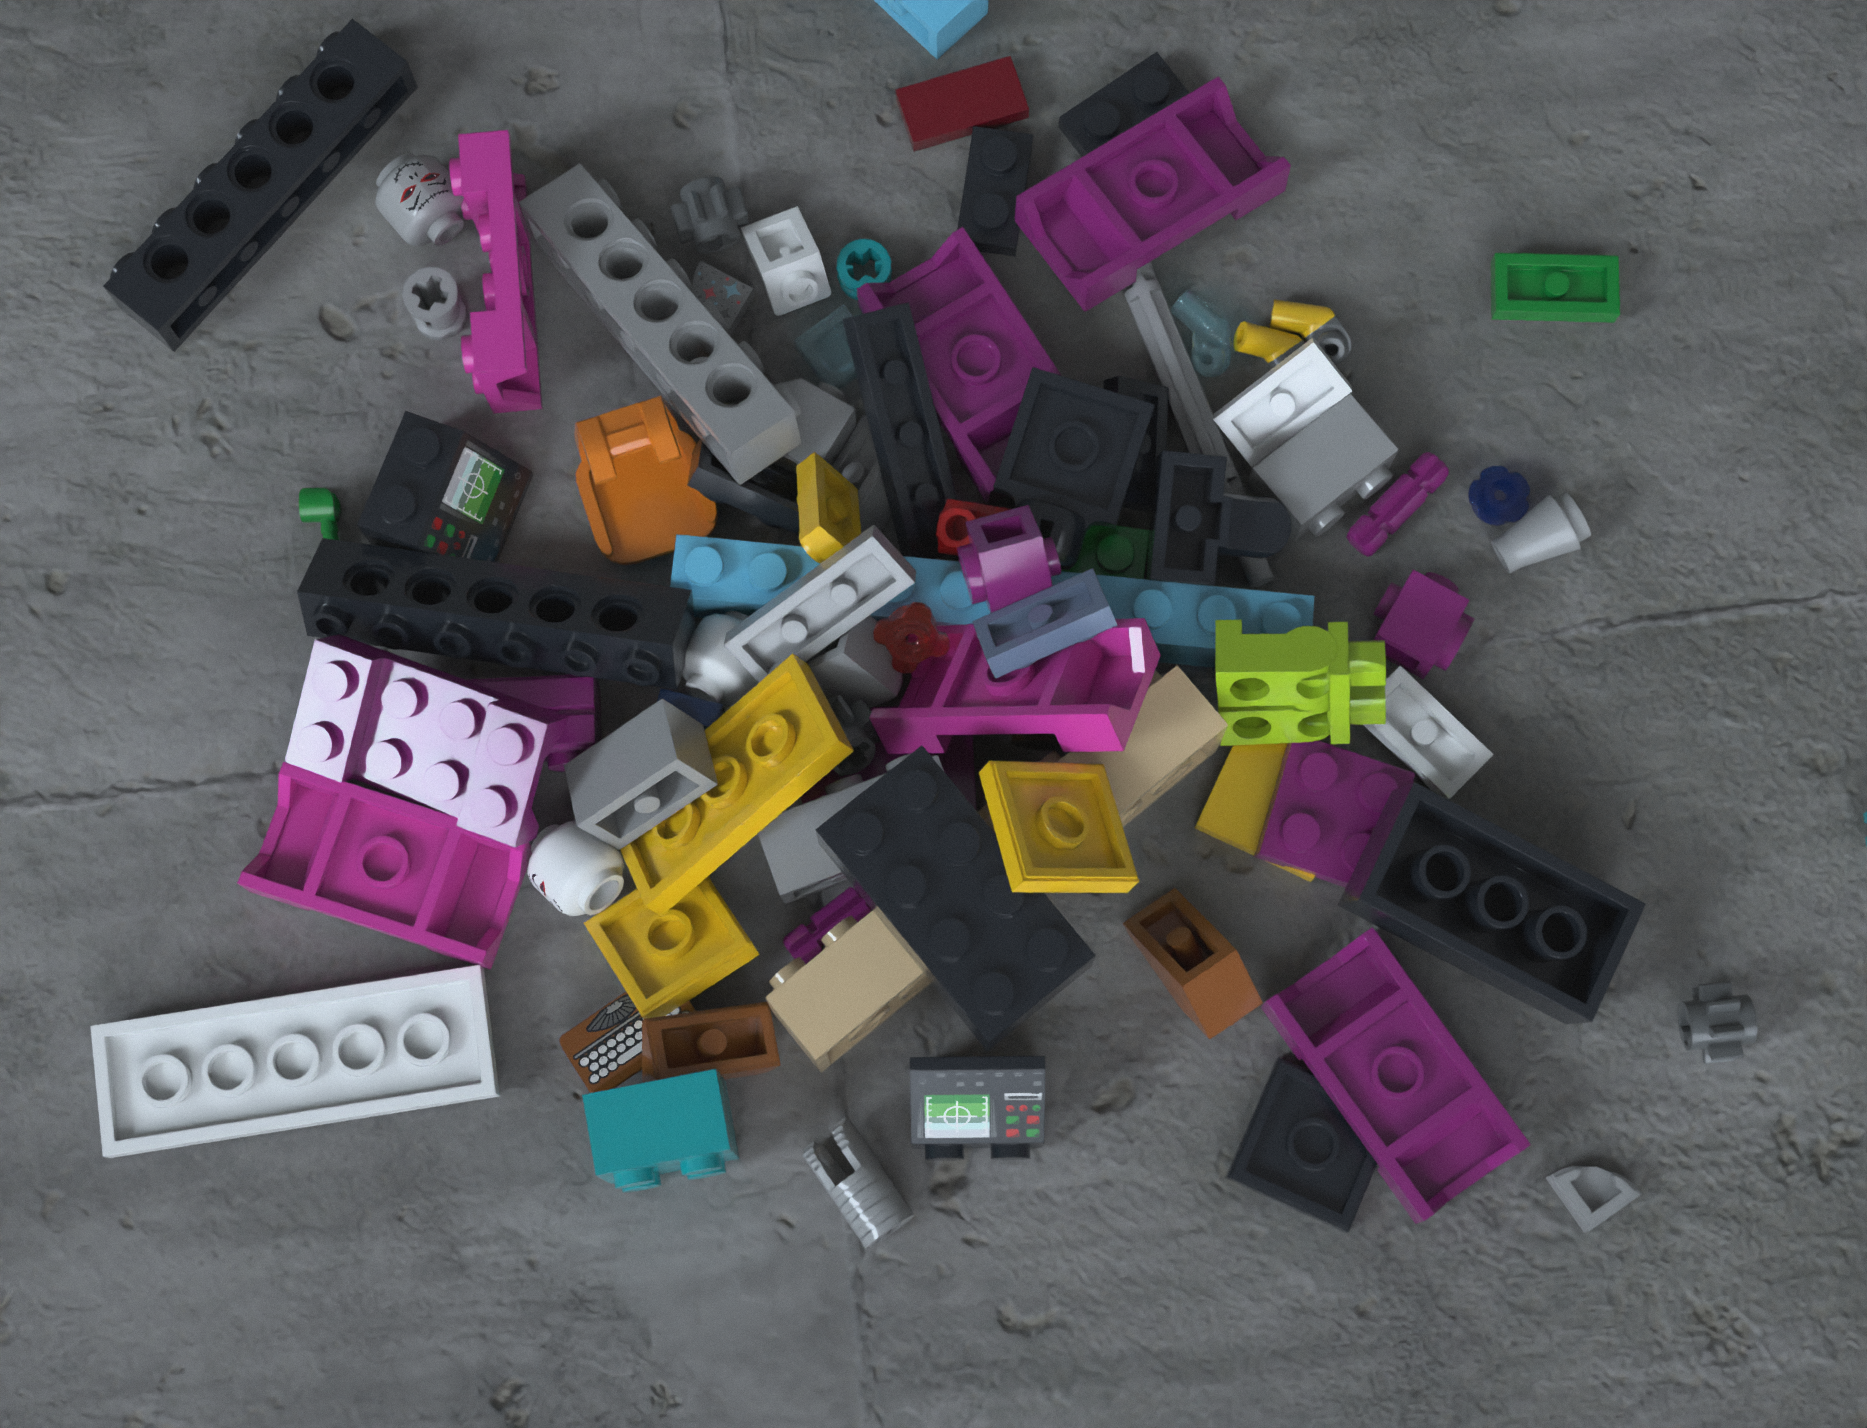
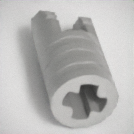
[802,1116,915,1249]

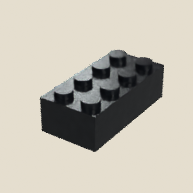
[815,745,1096,1051]
[1338,782,1646,1024]

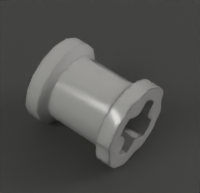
[402,266,468,341]

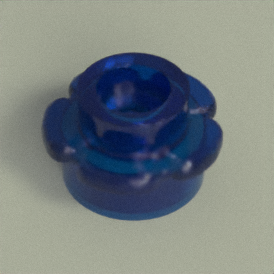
[1468,466,1530,526]

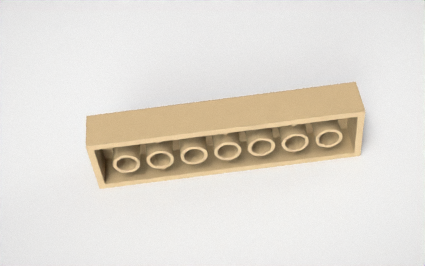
[765,665,1228,1073]

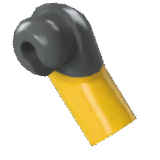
[1269,299,1351,365]
[1233,321,1305,368]

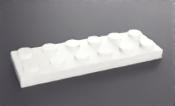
[90,965,500,1158]

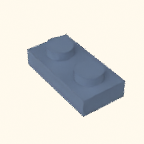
[972,568,1117,679]

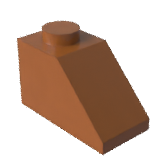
[1123,888,1263,1040]

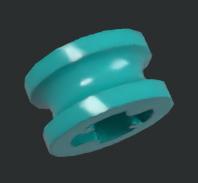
[836,239,892,301]

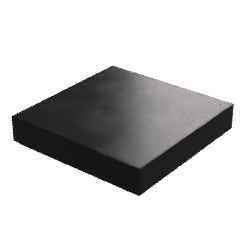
[1225,1057,1377,1233]

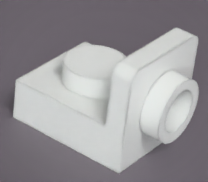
[741,206,831,316]

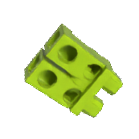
[1215,620,1386,746]

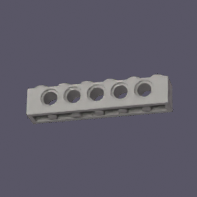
[519,163,802,485]

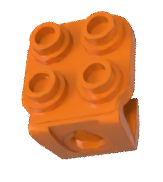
[574,395,718,565]

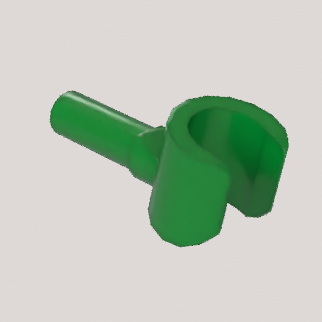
[299,488,341,540]

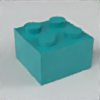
[582,1069,740,1193]

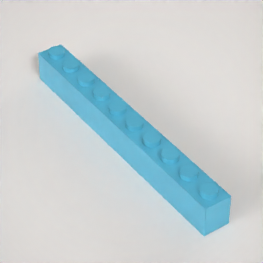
[670,534,1315,668]

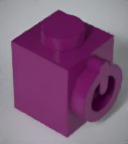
[957,505,1061,613]
[1373,569,1475,679]

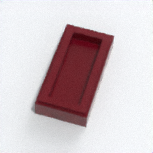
[895,55,1029,152]

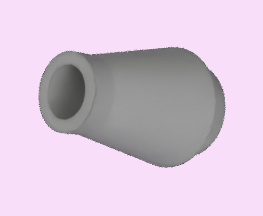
[1491,492,1591,574]

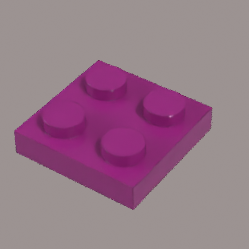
[1253,741,1415,888]

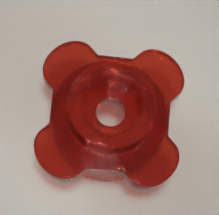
[873,602,950,673]

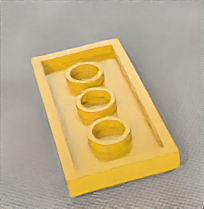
[620,653,854,916]

